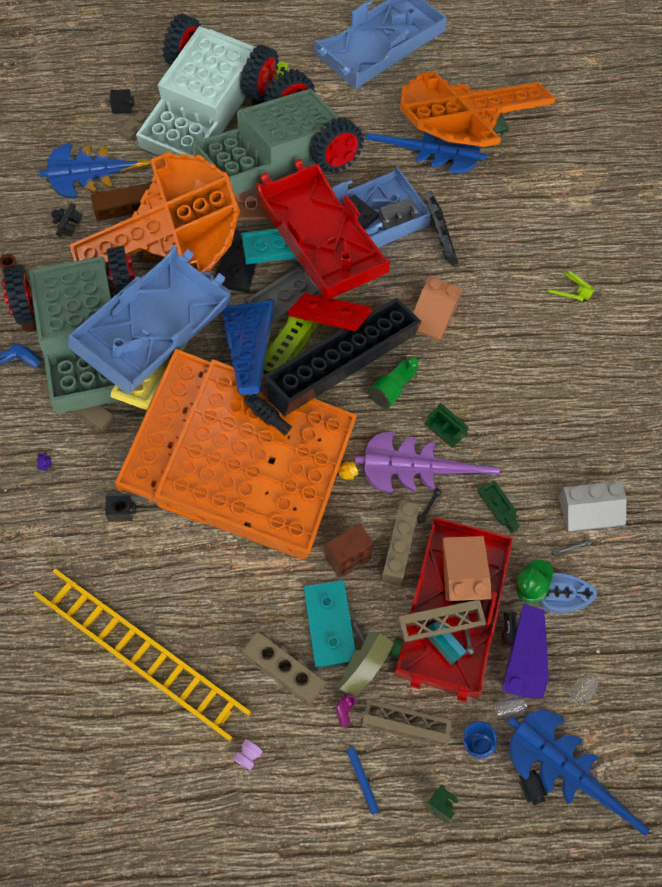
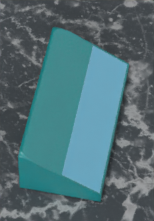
[424,621,467,665]

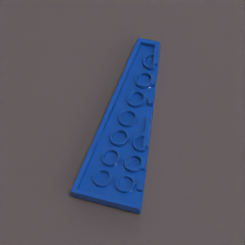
[222,300,275,395]

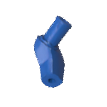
[0,343,42,369]

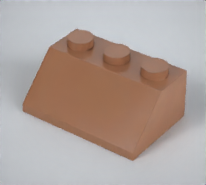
[235,185,270,221]

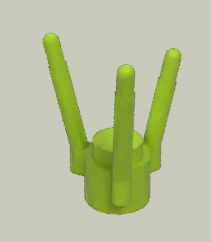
[548,271,595,302]

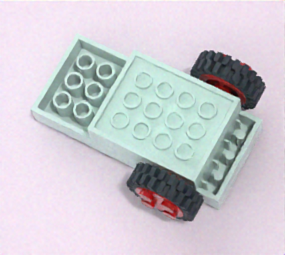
[136,13,279,156]

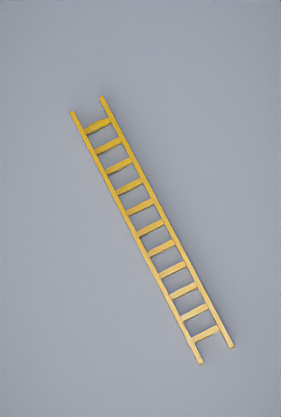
[33,568,251,742]

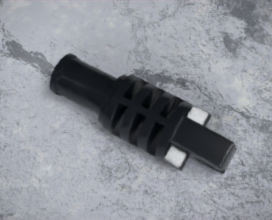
[243,394,293,436]

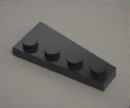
[425,191,459,266]

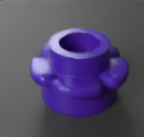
[37,452,51,471]

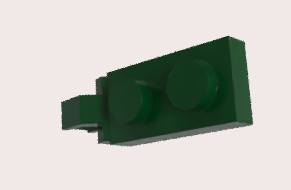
[477,481,520,534]

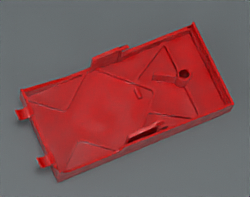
[257,159,391,301]
[394,517,513,703]

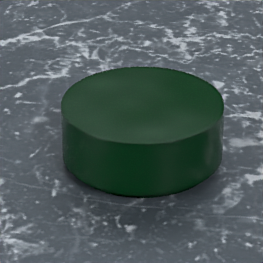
[391,637,403,659]

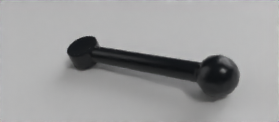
[417,488,441,523]

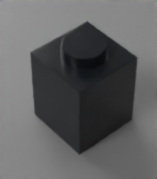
[110,89,135,114]

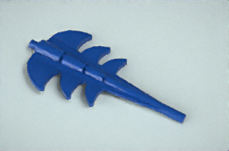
[366,132,487,173]
[507,710,650,836]

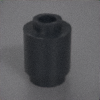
[519,769,548,806]

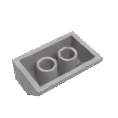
[559,481,626,533]

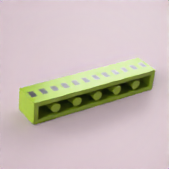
[262,316,319,378]

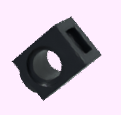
[105,495,136,522]

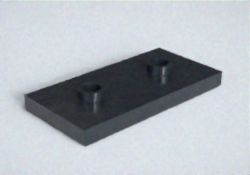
[217,229,257,293]

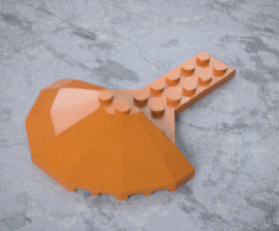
[400,71,556,147]
[70,152,240,274]

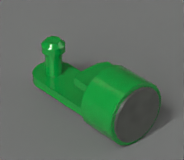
[368,357,419,408]

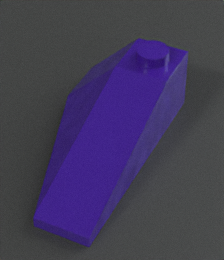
[501,604,549,698]

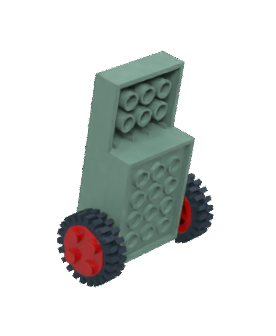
[192,69,364,194]
[2,246,135,414]

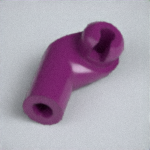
[336,694,356,728]

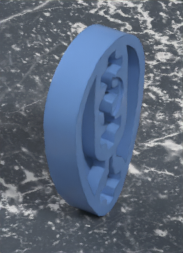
[539,573,597,613]

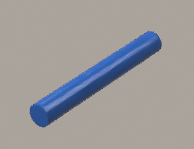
[346,747,380,815]

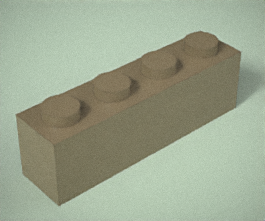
[381,500,420,586]

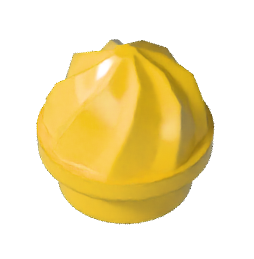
[338,461,358,480]

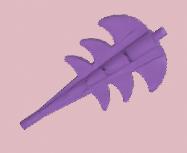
[355,432,500,494]

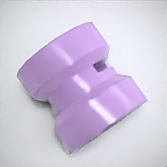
[233,739,263,771]

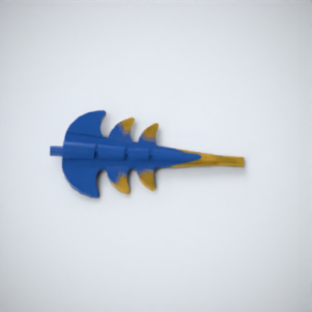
[39,143,152,198]

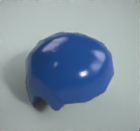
[464,721,497,759]

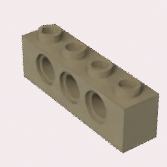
[242,631,326,707]

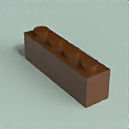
[90,182,152,221]

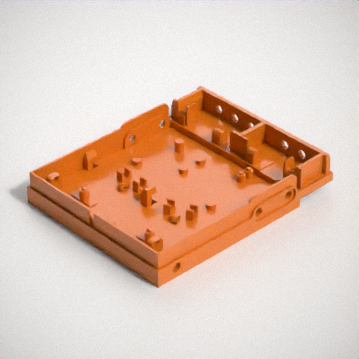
[115,348,357,560]

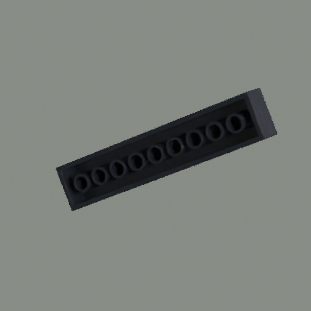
[260,298,422,417]

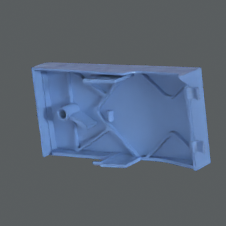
[314,0,447,89]
[295,166,432,262]
[68,245,230,395]

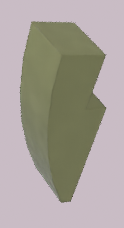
[338,632,394,698]

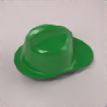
[517,560,554,604]

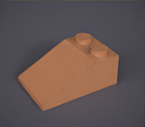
[413,276,463,341]
[442,536,491,601]

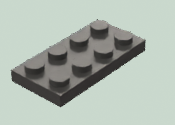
[245,265,321,325]

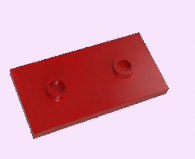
[288,293,371,331]

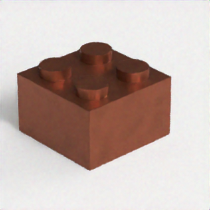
[325,523,374,576]

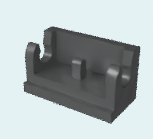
[379,198,418,230]

